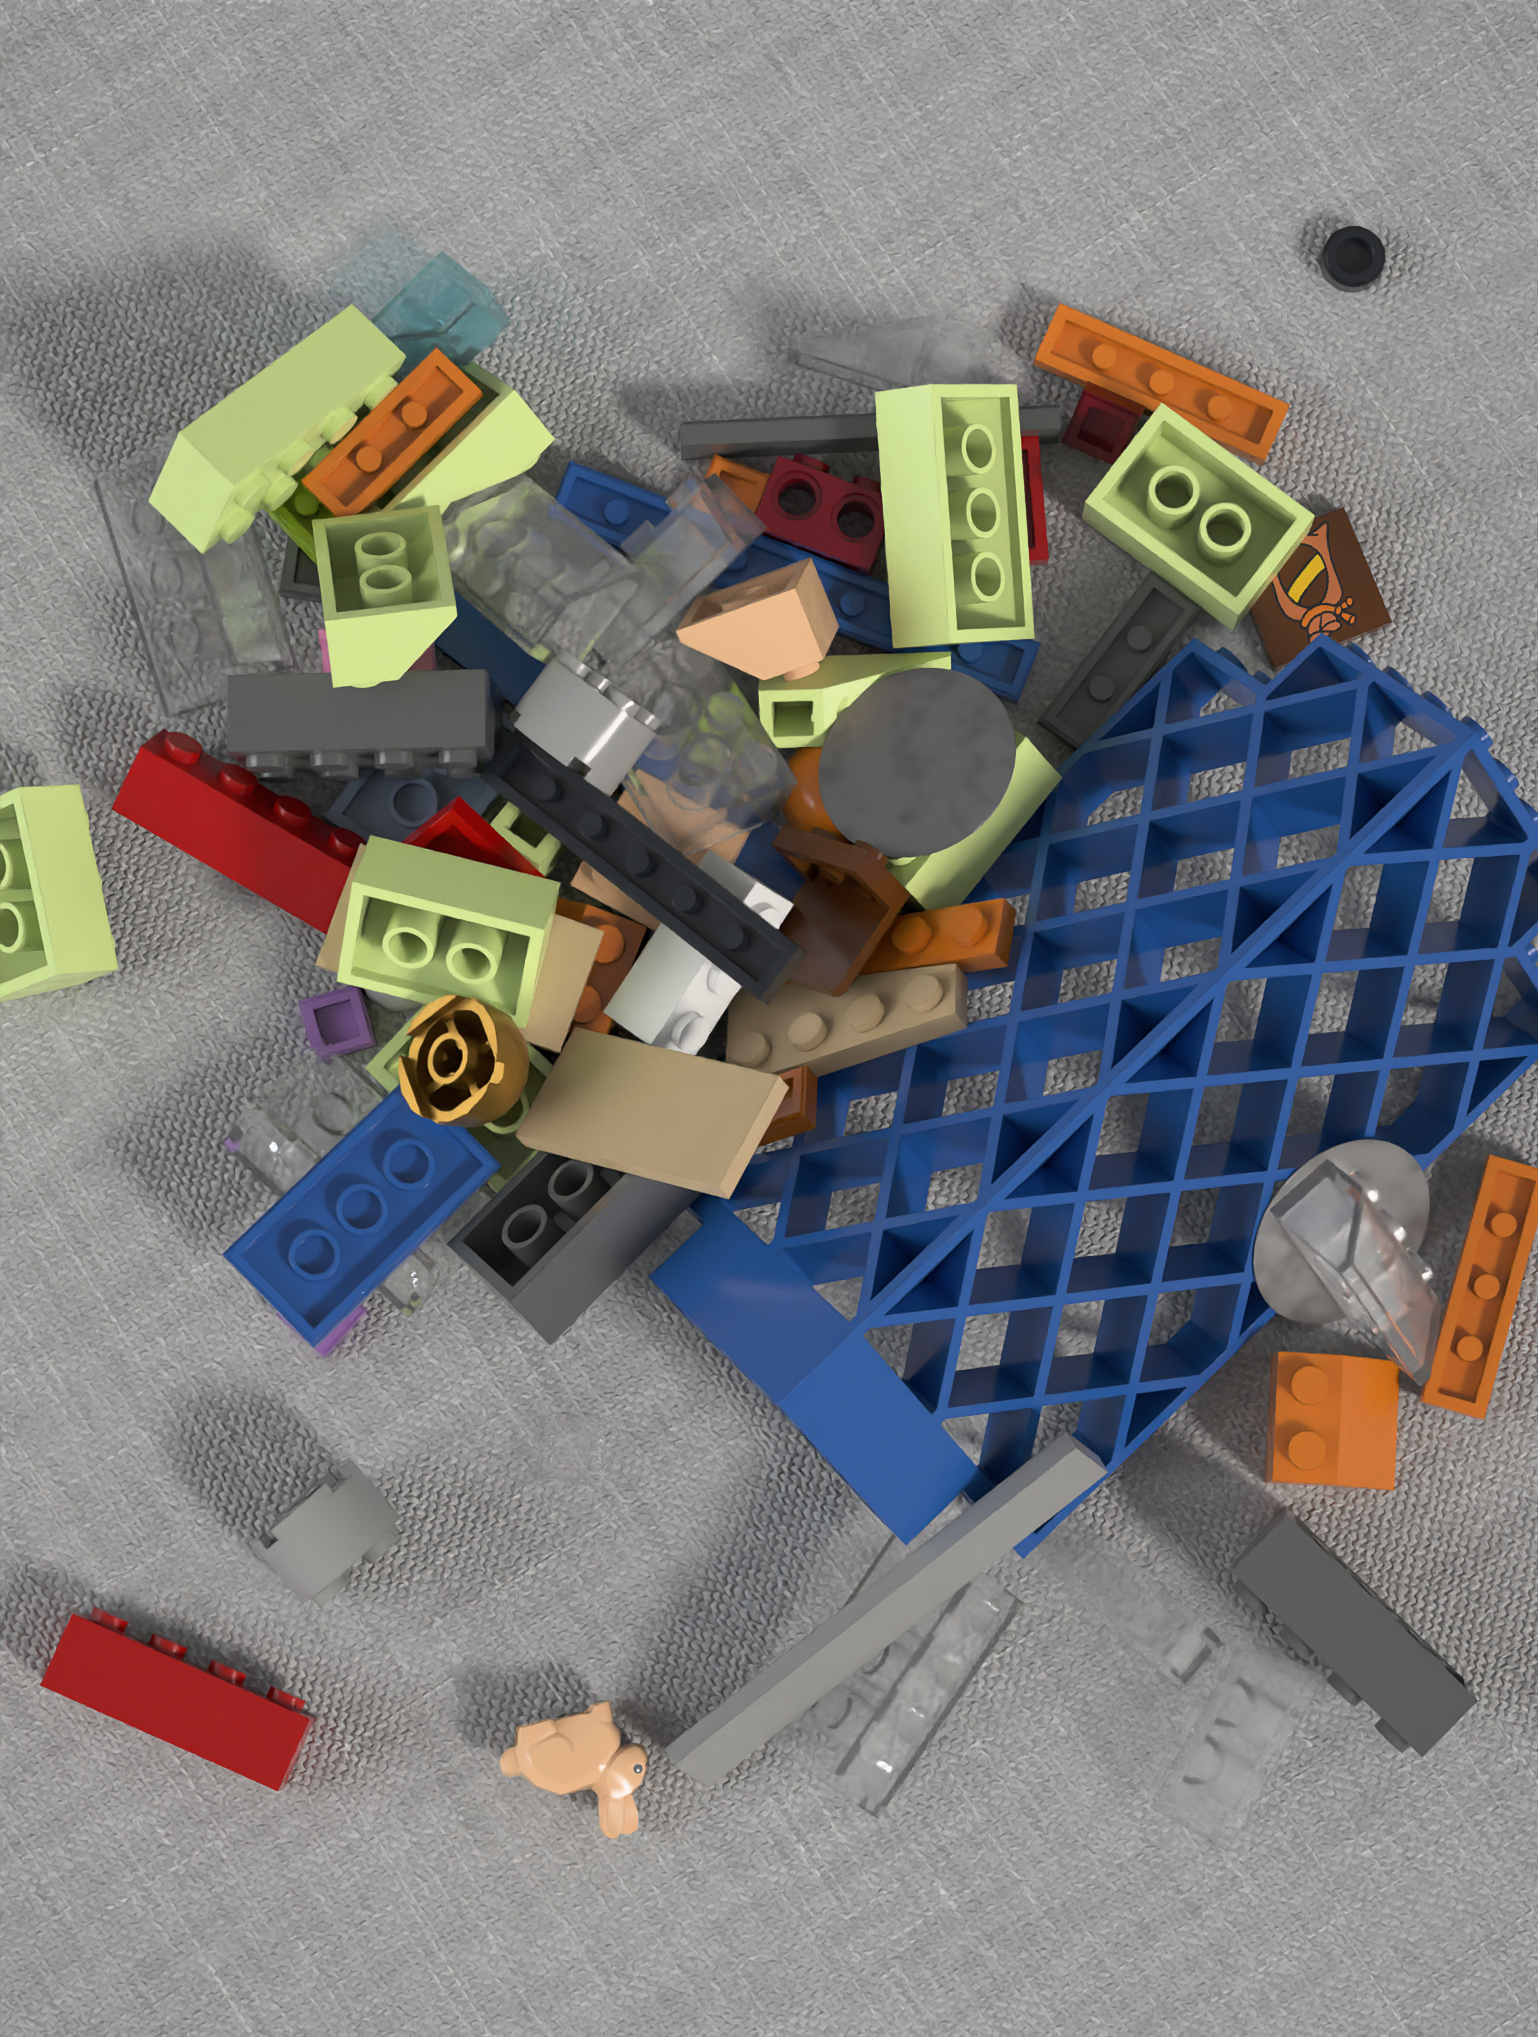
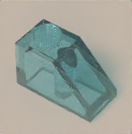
[371,251,511,376]

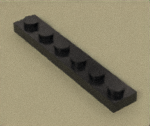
[479,728,808,1005]

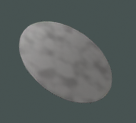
[818,668,1016,858]
[1253,1139,1430,1324]

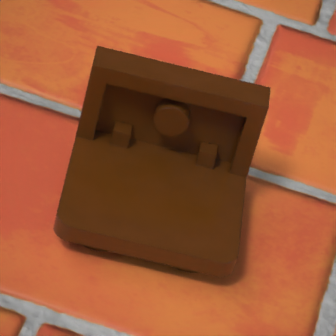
[771,824,910,997]

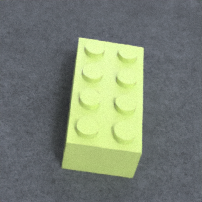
[148,304,406,554]

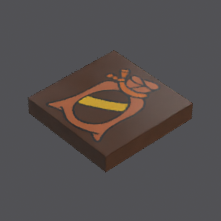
[1248,507,1392,672]

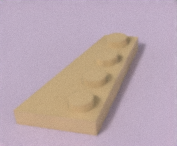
[726,963,968,1077]

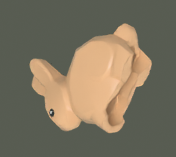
[499,1700,648,1839]

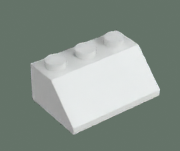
[603,849,794,1055]

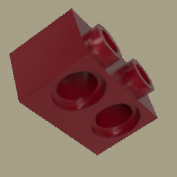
[751,454,885,577]

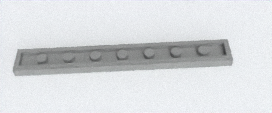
[665,1432,1108,1787]

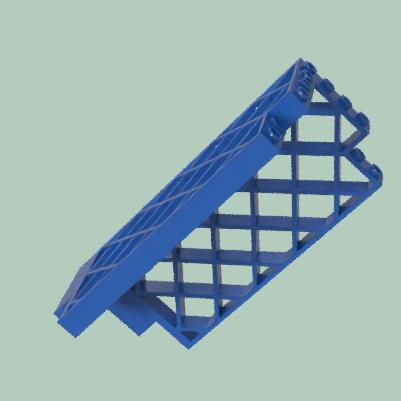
[649,632,1538,1559]

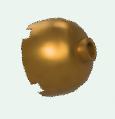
[398,995,530,1127]

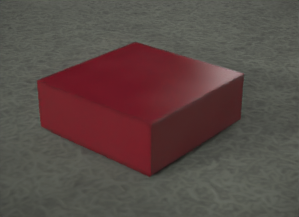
[1061,381,1146,465]

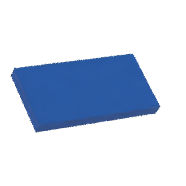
[222,1084,502,1349]

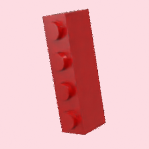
[111,728,367,935]
[40,1606,316,1791]

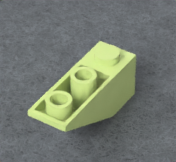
[758,652,951,749]

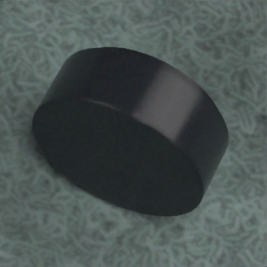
[1320,226,1385,293]

